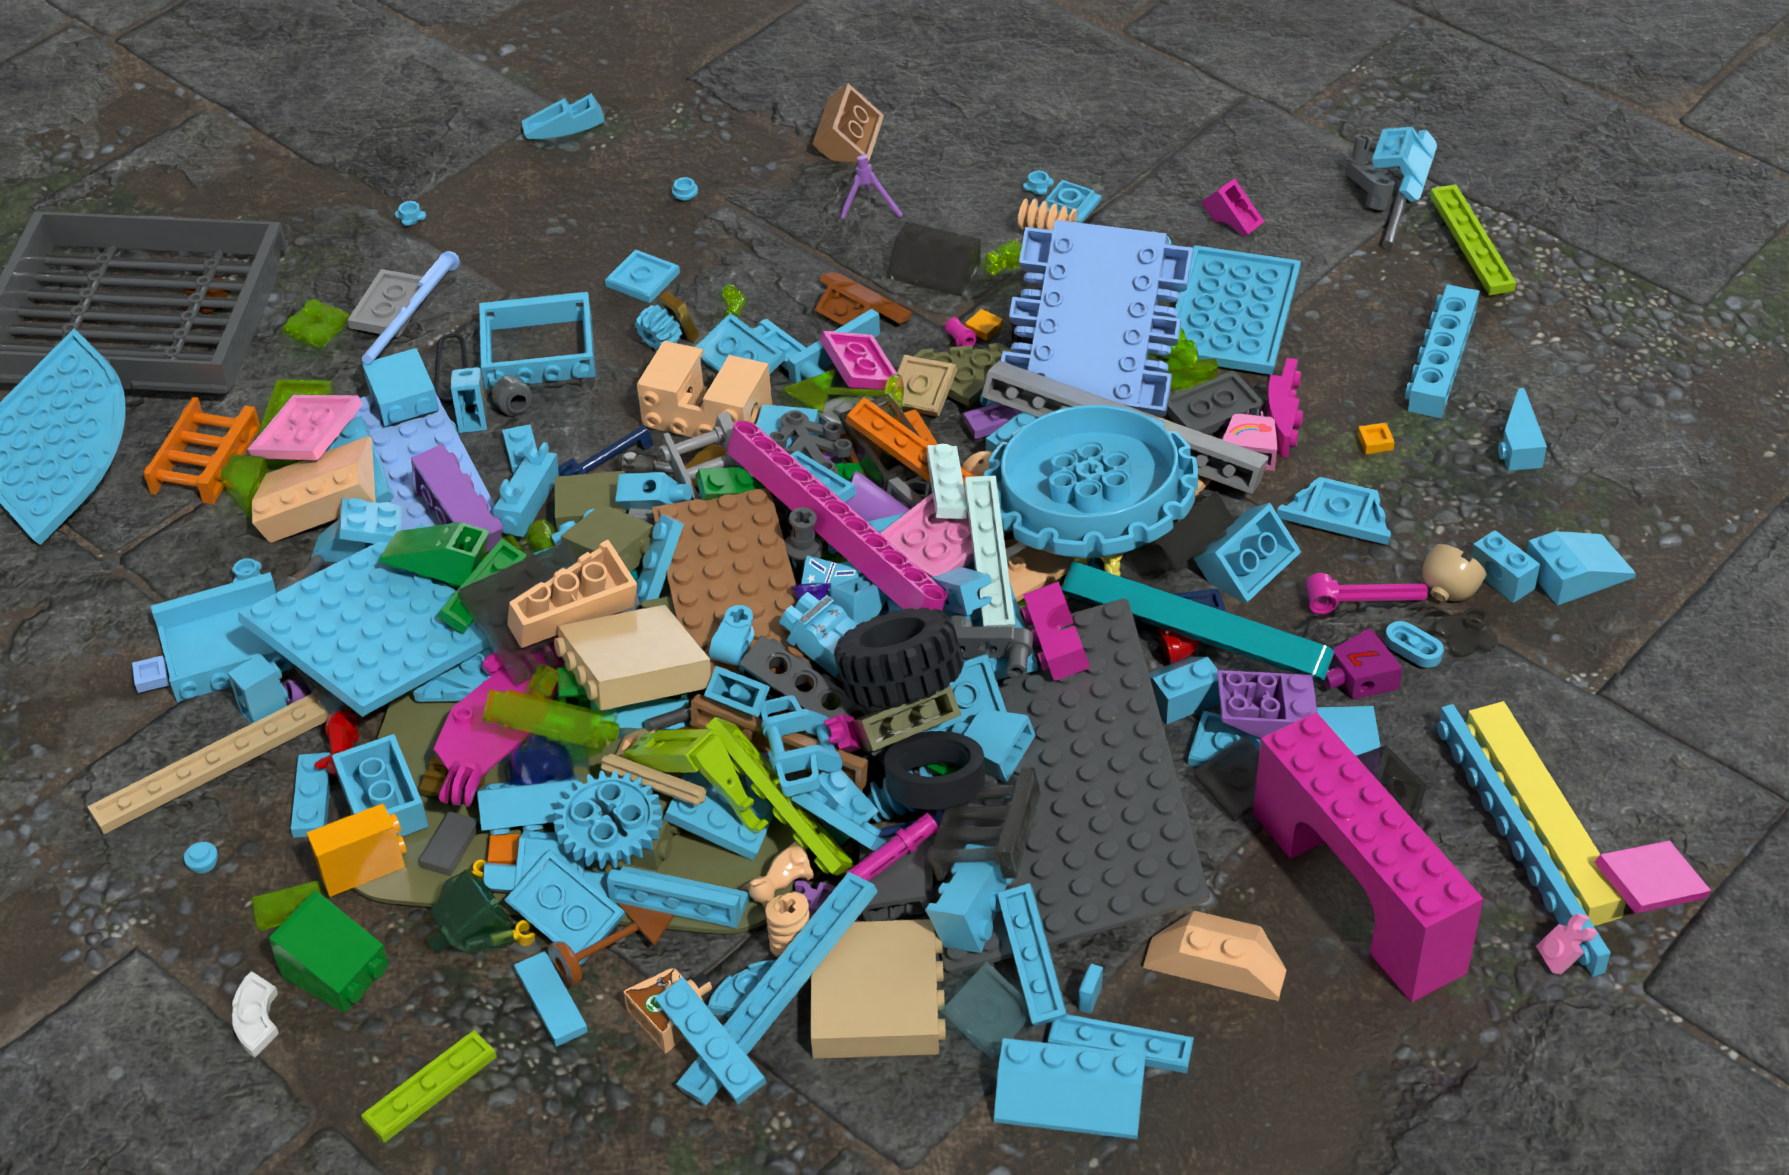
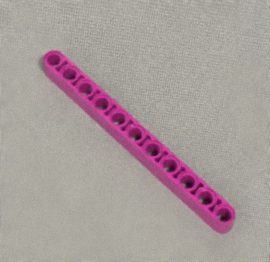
[727,421,948,612]

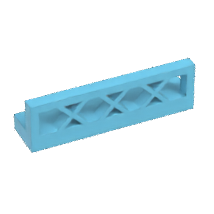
[607,866,750,928]

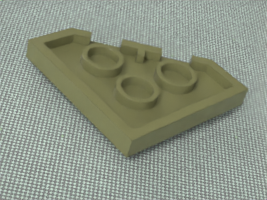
[913,343,1016,407]

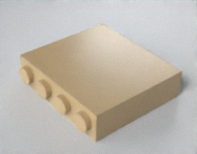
[554,605,711,711]
[811,919,946,1059]

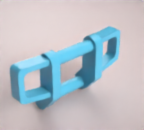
[760,695,843,797]

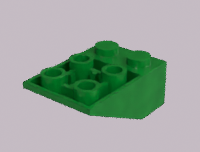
[379,522,490,587]

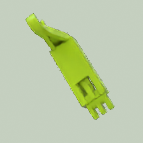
[623,729,769,833]

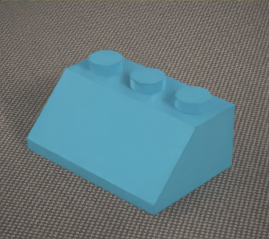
[1193,503,1301,603]
[477,774,581,835]

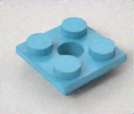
[1039,180,1102,223]

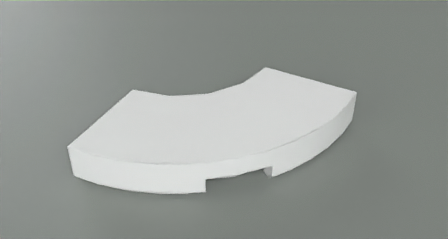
[232,971,279,1058]

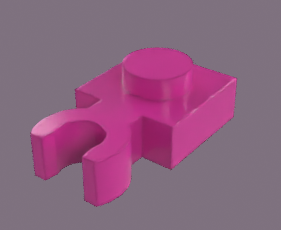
[824,714,862,752]

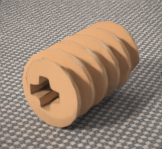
[1018,198,1077,231]
[765,892,810,958]

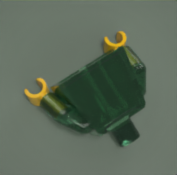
[427,859,535,953]

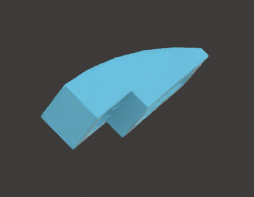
[522,93,605,139]

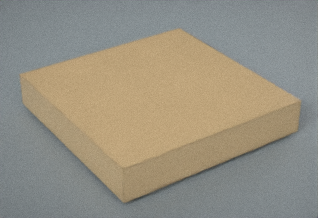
[885,355,958,417]

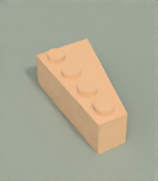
[507,539,637,648]

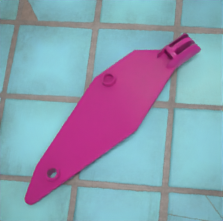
[434,635,565,807]

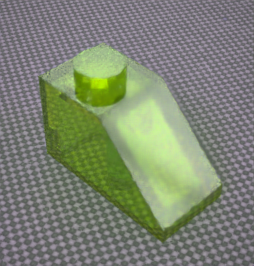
[221,454,269,518]

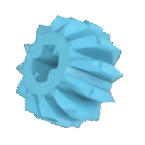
[634,305,682,351]

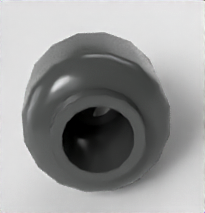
[492,375,533,416]

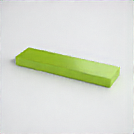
[361,1030,497,1143]

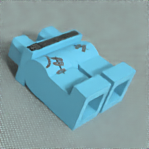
[779,592,858,678]

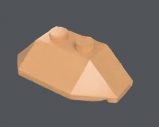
[1143,911,1286,1001]

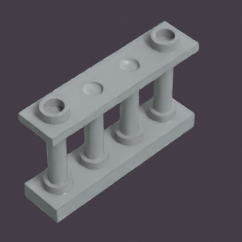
[659,411,743,501]

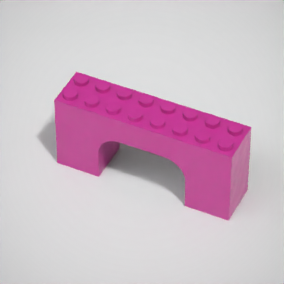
[1253,712,1483,1002]

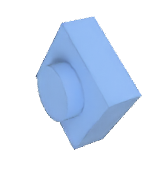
[132,656,169,693]

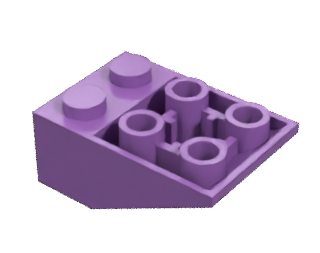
[1217,670,1317,738]

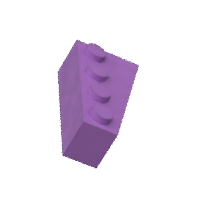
[411,443,504,553]

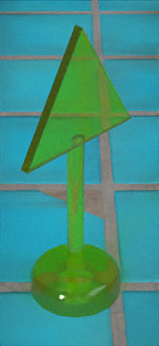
[782,370,904,414]

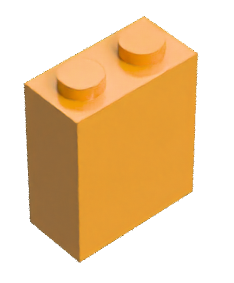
[307,803,407,897]

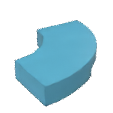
[707,960,777,1017]

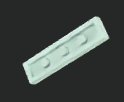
[926,444,968,519]

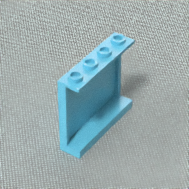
[151,572,297,702]

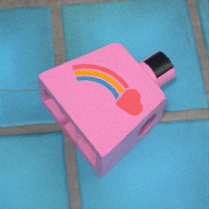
[1222,408,1277,471]

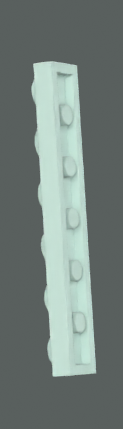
[965,476,1015,628]

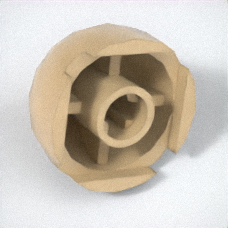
[1422,544,1487,602]

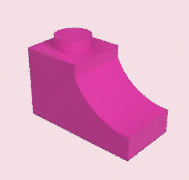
[1201,178,1265,238]

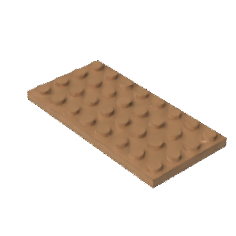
[652,488,817,676]

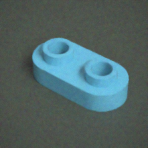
[1385,621,1444,668]

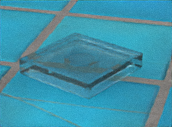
[941,962,1031,1060]

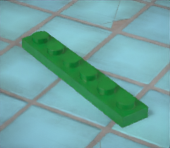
[695,463,864,500]

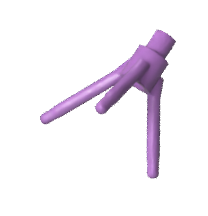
[840,155,903,219]

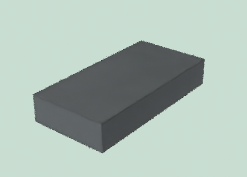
[419,811,480,876]

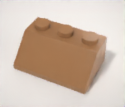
[812,83,884,163]

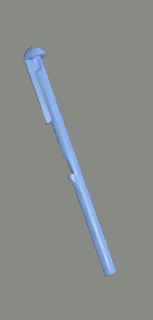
[362,251,460,364]

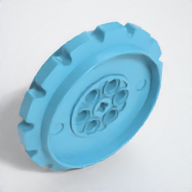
[984,405,1198,558]

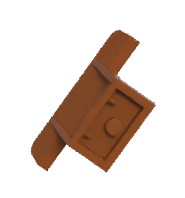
[815,272,912,326]

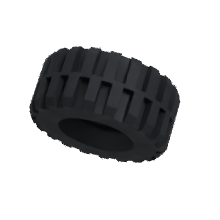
[834,607,964,709]

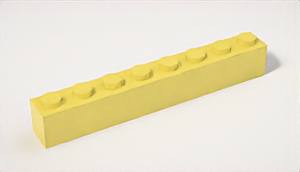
[1466,701,1626,926]

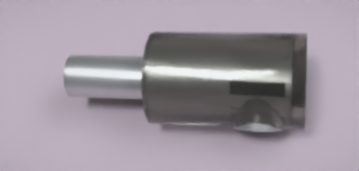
[618,452,673,474]

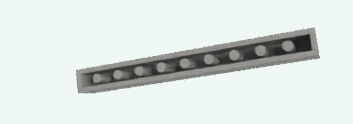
[982,361,1269,494]

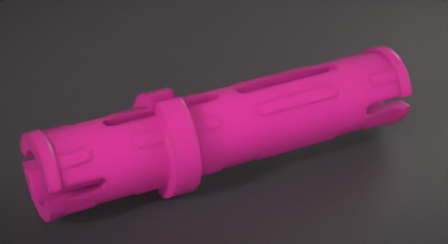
[845,813,940,881]

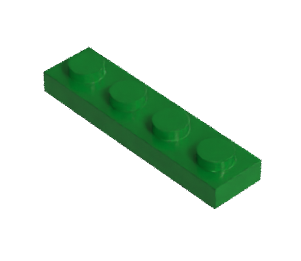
[437,538,527,634]

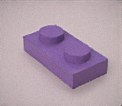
[964,403,1022,439]

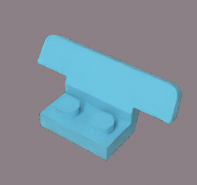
[1372,127,1437,203]
[484,830,610,898]

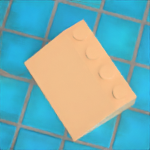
[252,436,376,543]

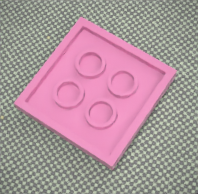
[247,395,363,460]
[880,493,974,577]

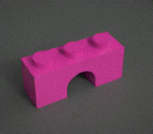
[1021,581,1090,681]

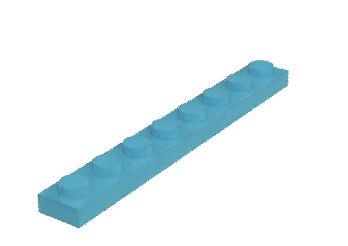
[676,872,878,1106]

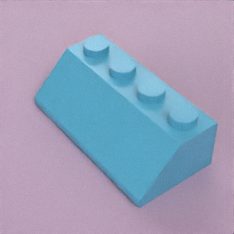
[994,1038,1146,1139]

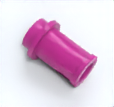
[945,317,976,347]

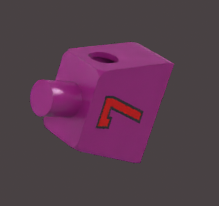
[1321,628,1403,699]

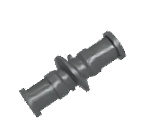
[784,507,823,585]

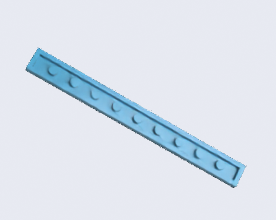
[1437,704,1610,977]

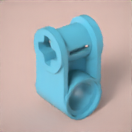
[709,605,754,666]

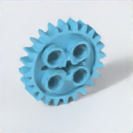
[554,770,663,869]

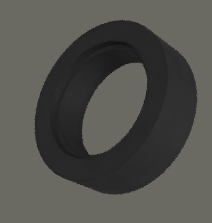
[884,731,985,810]

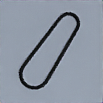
[434,333,468,403]

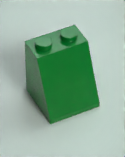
[269,890,389,1013]

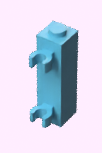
[493,440,559,537]

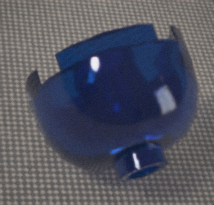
[508,734,575,785]

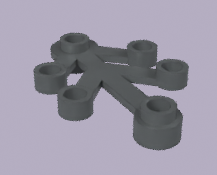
[769,410,852,475]

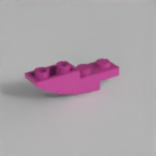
[1266,358,1304,458]

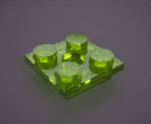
[282,299,351,348]

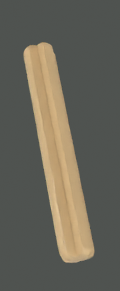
[601,754,707,806]

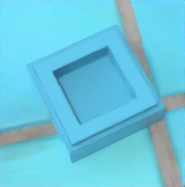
[1078,964,1103,1014]

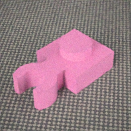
[1536,914,1597,975]

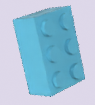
[332,734,429,836]

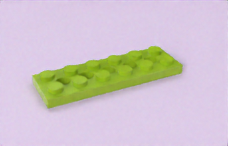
[706,717,856,877]

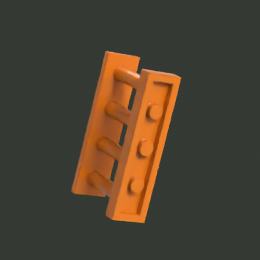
[144,397,261,505]

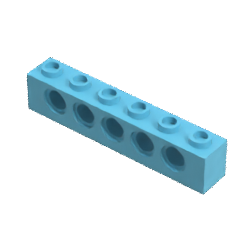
[1405,284,1480,419]

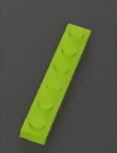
[1430,184,1516,296]

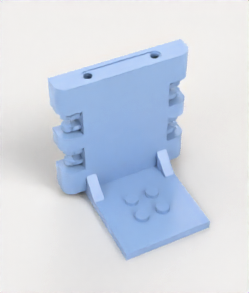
[1001,220,1193,417]

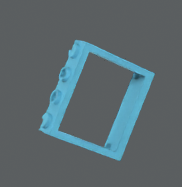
[479,292,596,389]

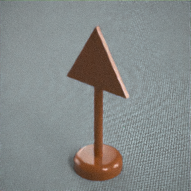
[548,903,675,988]

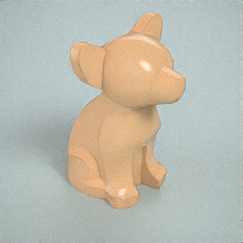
[741,841,813,909]

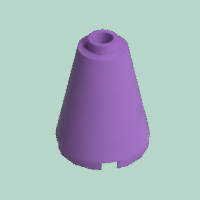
[845,471,910,522]

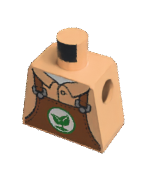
[623,968,712,1053]

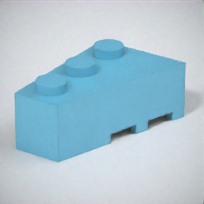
[926,844,1014,953]

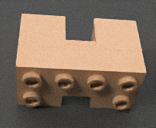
[637,341,772,444]

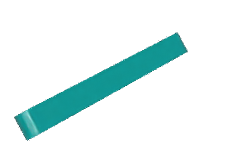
[1061,562,1335,681]

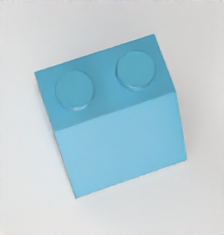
[1149,657,1220,725]

